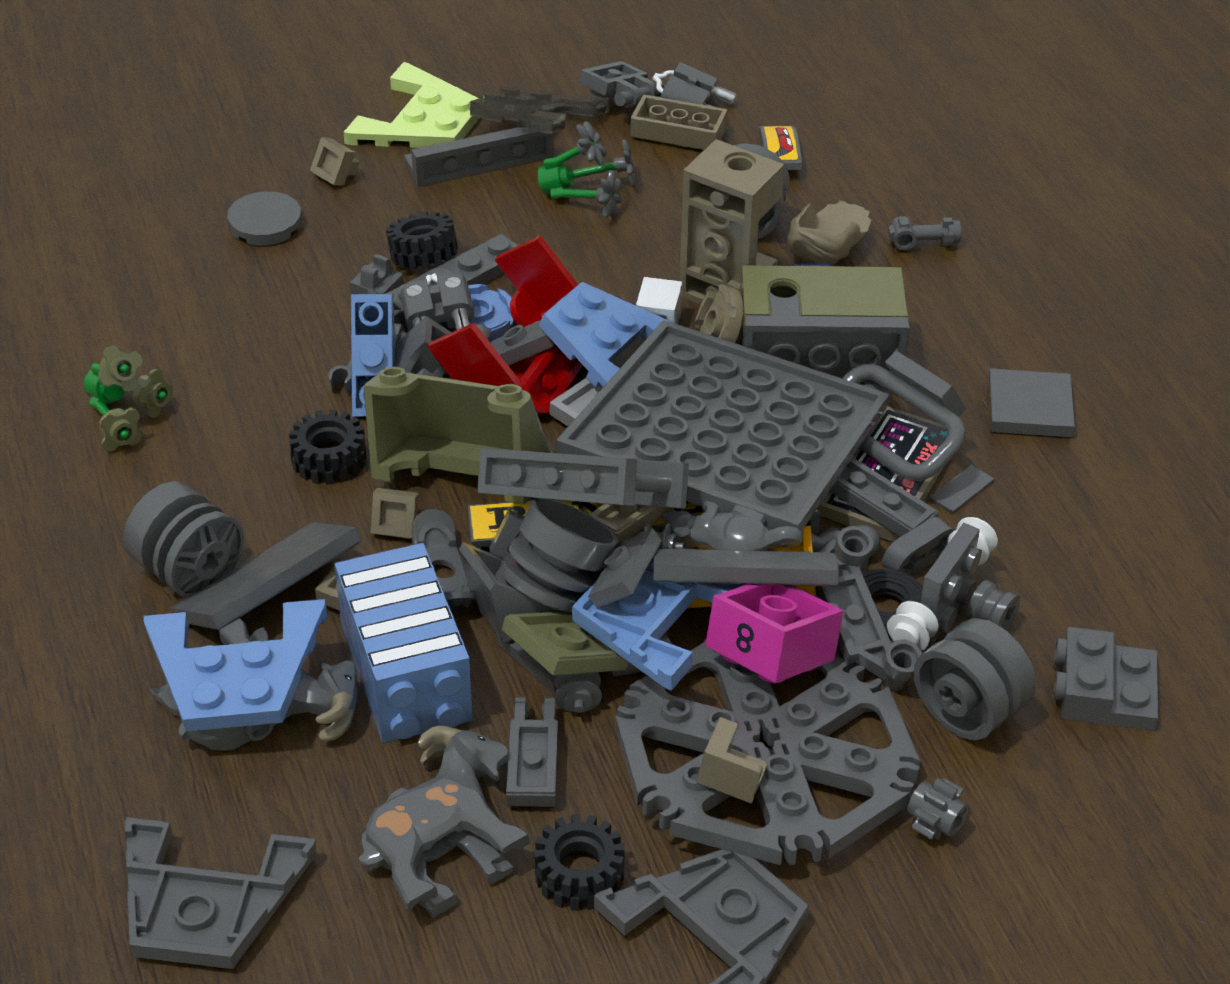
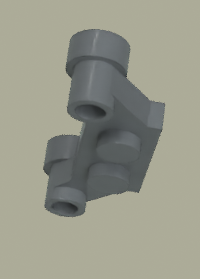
[815,526,922,691]

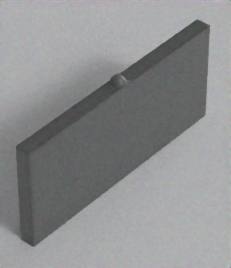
[929,464,995,514]

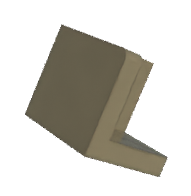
[696,717,767,804]

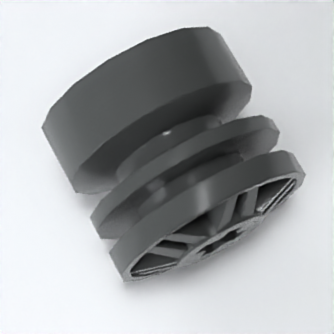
[123,481,244,597]
[499,498,618,612]

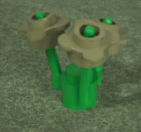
[84,346,173,451]

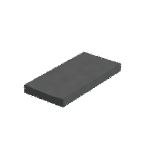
[171,522,362,630]

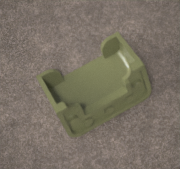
[364,367,551,505]

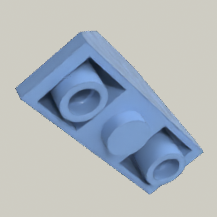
[351,294,396,417]

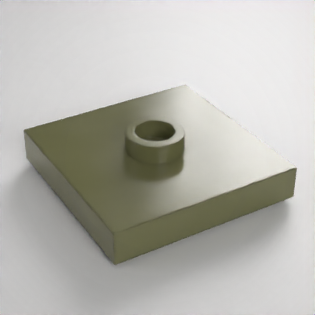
[501,611,629,675]

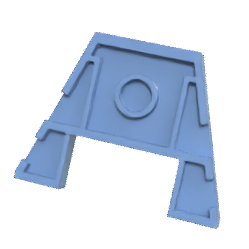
[538,282,676,388]
[572,561,747,691]
[144,599,327,732]

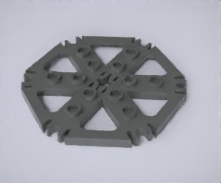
[615,642,920,865]

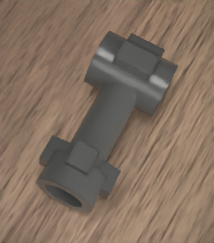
[888,216,961,250]

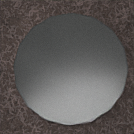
[227,191,302,246]

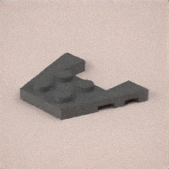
[125,817,317,969]
[594,849,808,984]

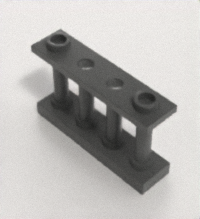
[477,448,689,508]

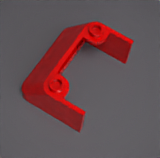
[427,235,583,416]

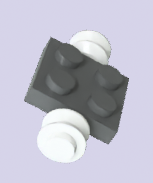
[887,517,998,651]

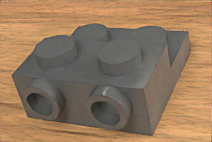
[1053,627,1158,731]

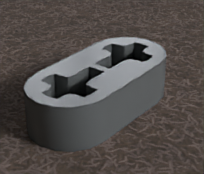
[882,517,955,576]

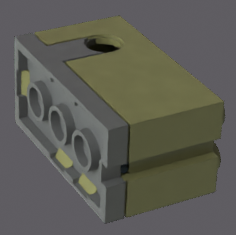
[739,265,909,378]

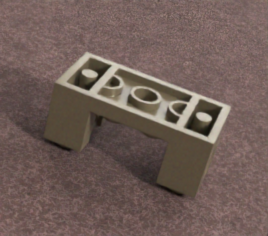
[679,139,785,305]

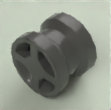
[966,580,1020,630]

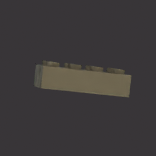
[630,94,728,151]

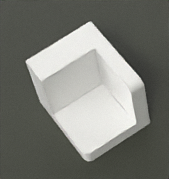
[636,277,682,324]

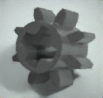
[907,778,969,840]

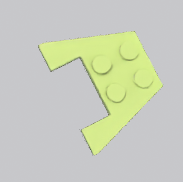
[344,62,484,148]

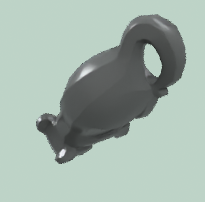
[662,501,803,551]

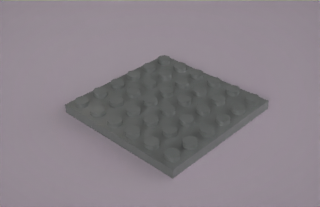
[555,320,889,531]

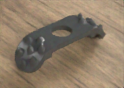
[412,508,477,608]

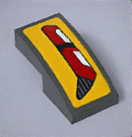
[759,126,802,170]

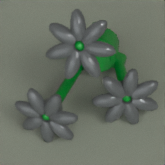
[538,121,636,218]

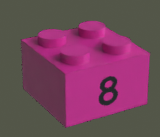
[705,584,844,683]

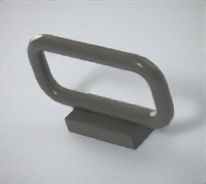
[842,351,966,481]

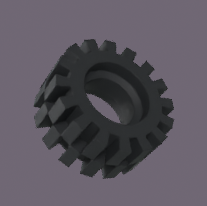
[386,212,458,270]
[289,410,367,485]
[534,814,625,911]

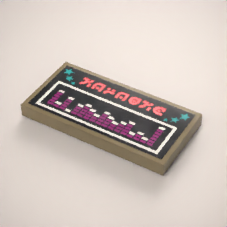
[819,406,948,542]

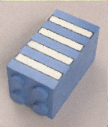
[334,543,473,744]

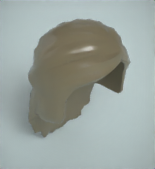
[787,200,871,266]

